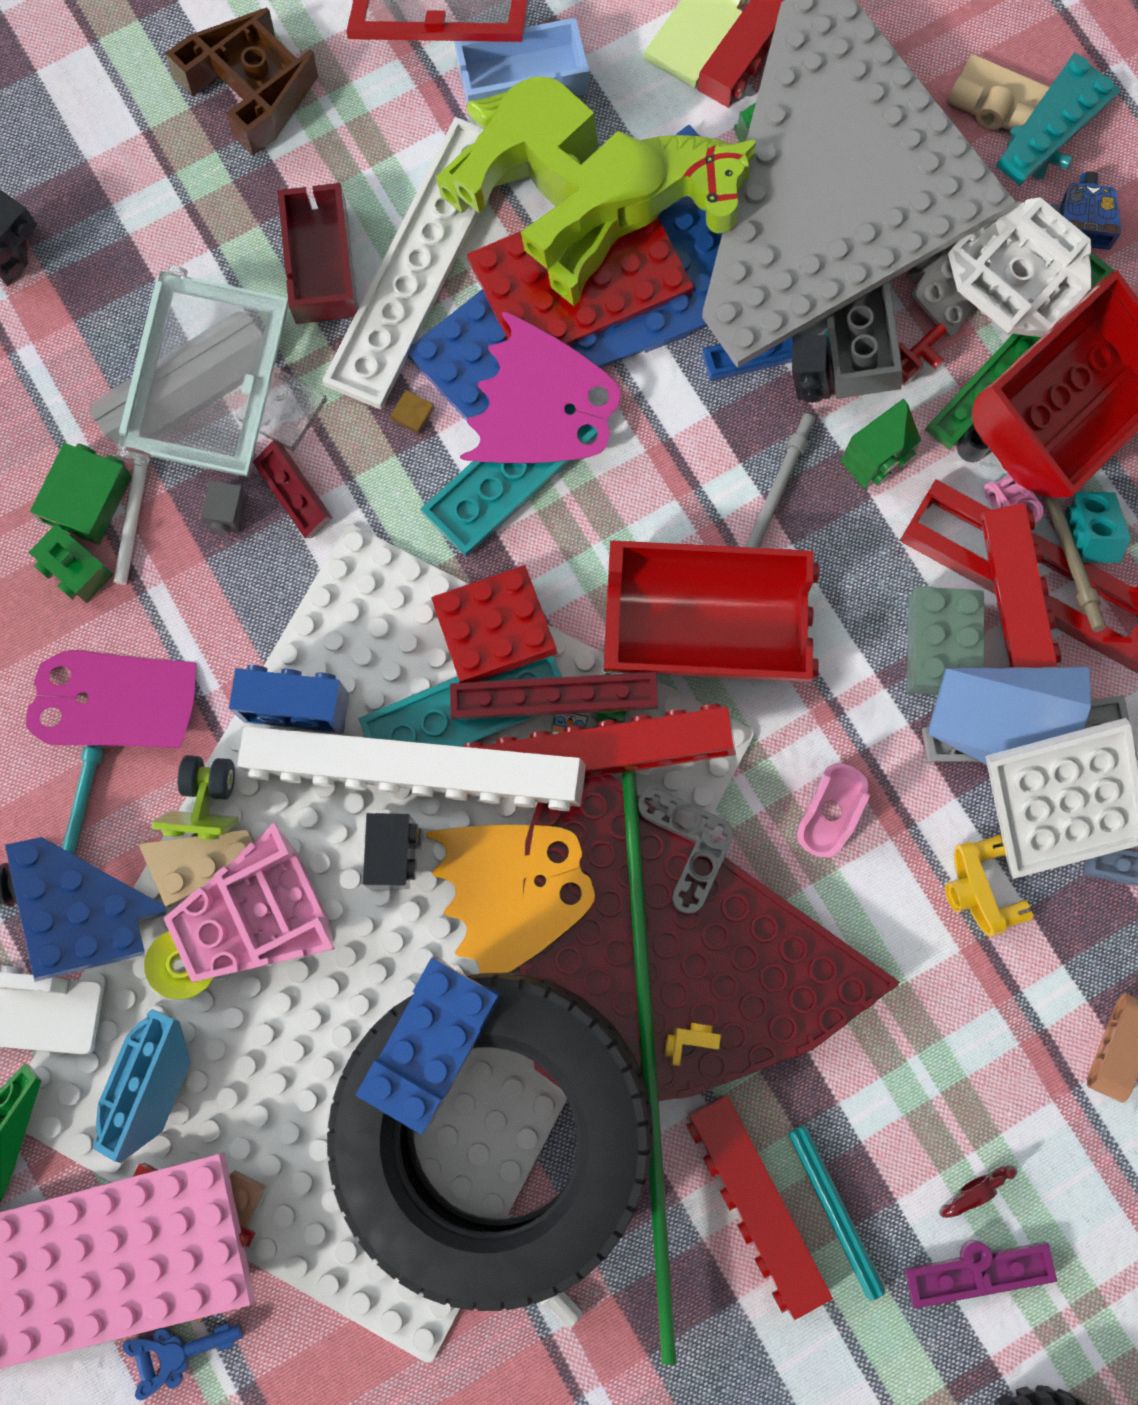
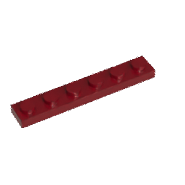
[450,672,658,720]

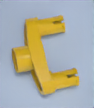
[945,835,1033,937]

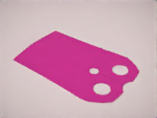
[25,650,196,748]

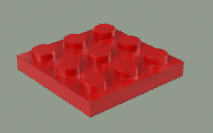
[431,565,558,683]

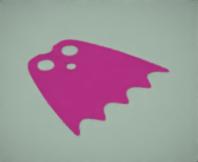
[460,312,621,463]

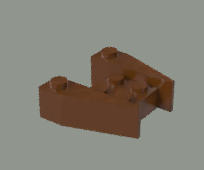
[165,7,318,156]

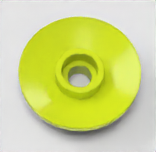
[144,931,213,1000]

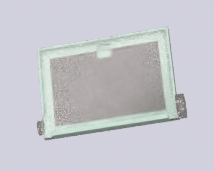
[115,265,289,477]

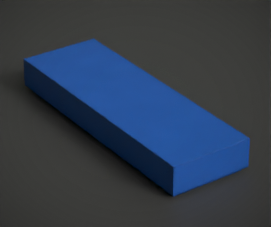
[702,334,797,381]

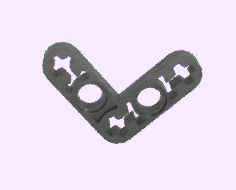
[638,788,733,915]

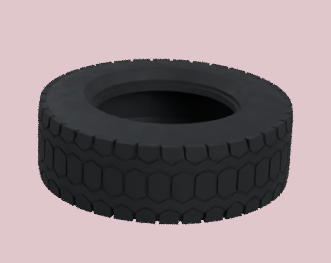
[327,973,653,1311]

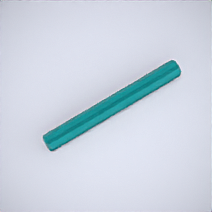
[789,1125,885,1301]

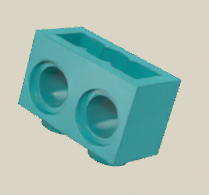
[1065,492,1131,563]

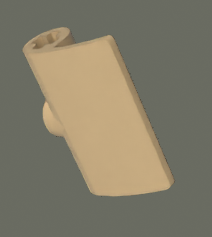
[947,54,1050,131]

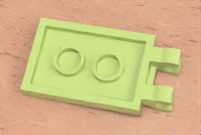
[644,0,746,88]

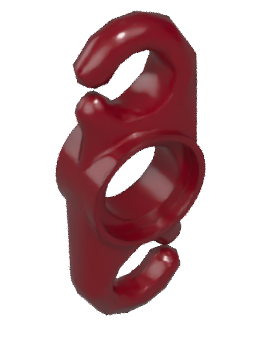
[939,1166,1018,1218]

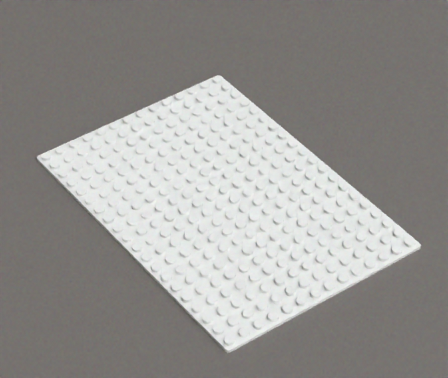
[25,524,754,1363]

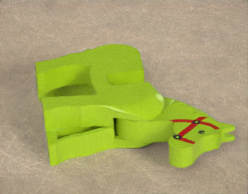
[435,77,756,306]

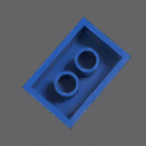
[229,665,349,734]

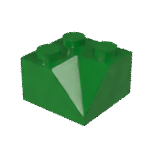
[840,398,921,490]

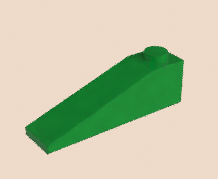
[0,1063,42,1203]

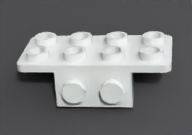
[0,966,104,1055]

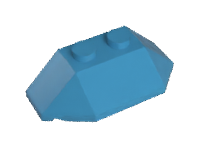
[93,1009,191,1163]

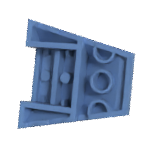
[927,666,1091,765]

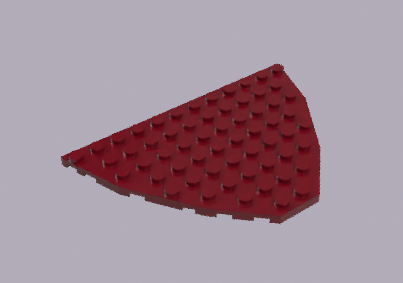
[519,775,900,1101]

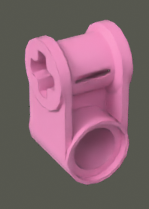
[984,473,1043,531]

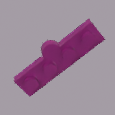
[904,1240,1058,1309]

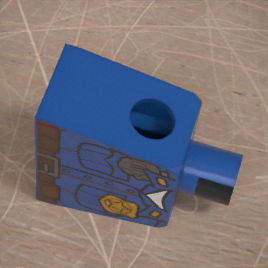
[1058,171,1121,250]

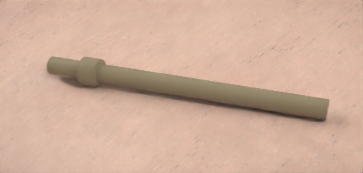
[1043,496,1106,632]

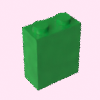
[29,443,132,545]

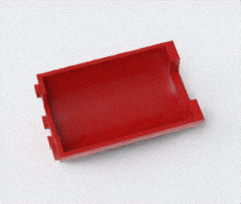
[603,540,819,682]

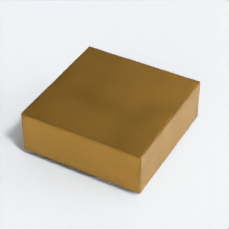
[390,390,435,435]

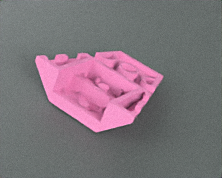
[164,823,335,982]

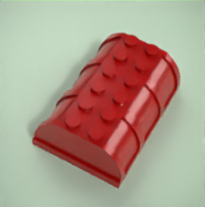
[972,270,1138,498]

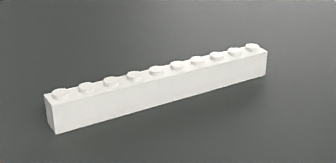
[237,726,586,811]

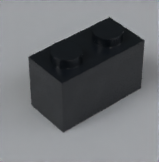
[792,334,831,403]

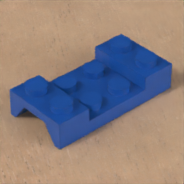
[355,957,502,1135]

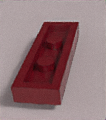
[253,441,333,538]

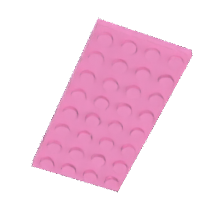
[0,1152,256,1369]

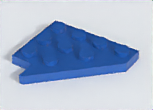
[5,837,166,982]

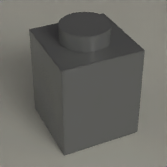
[201,480,248,535]

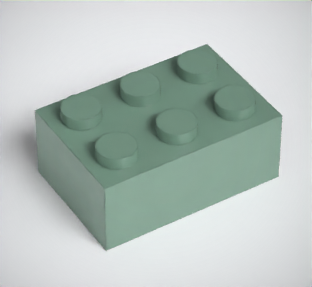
[907,586,984,695]

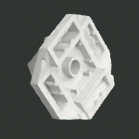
[948,197,1091,337]

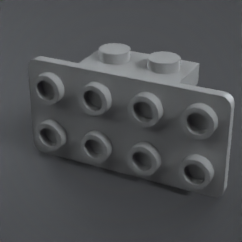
[907,242,975,336]

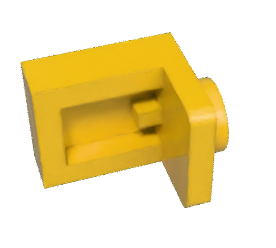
[665,1023,721,1066]

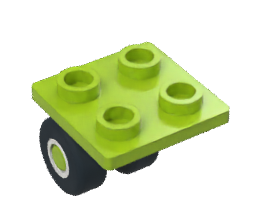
[152,755,239,840]

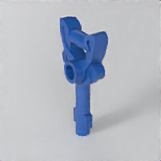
[122,1323,244,1401]

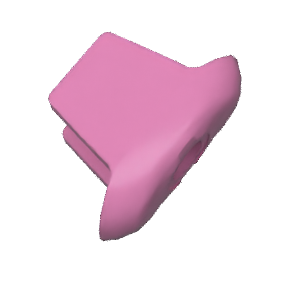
[797,763,870,858]

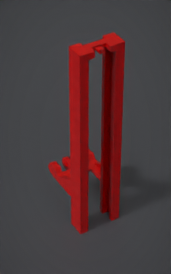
[899,479,1138,674]

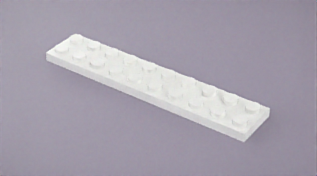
[322,117,484,410]

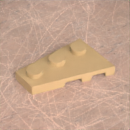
[139,830,255,907]

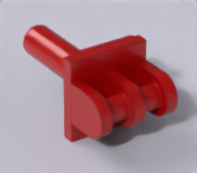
[898,323,947,386]

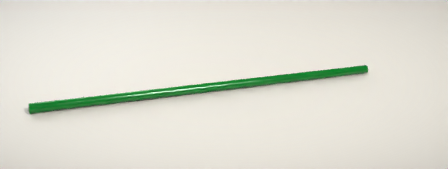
[622,772,677,1365]

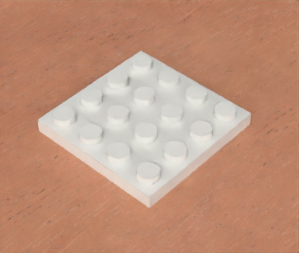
[985,718,1138,879]

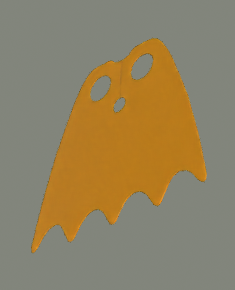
[425,824,595,974]

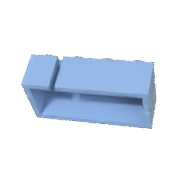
[454,17,589,117]

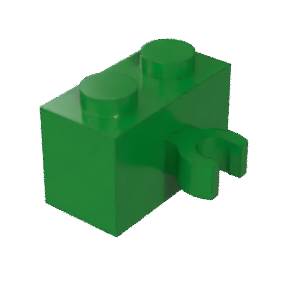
[28,524,113,603]

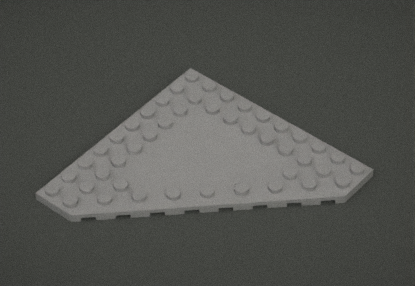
[702,0,1016,368]

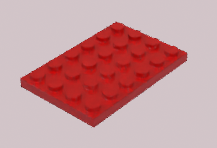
[467,217,694,346]

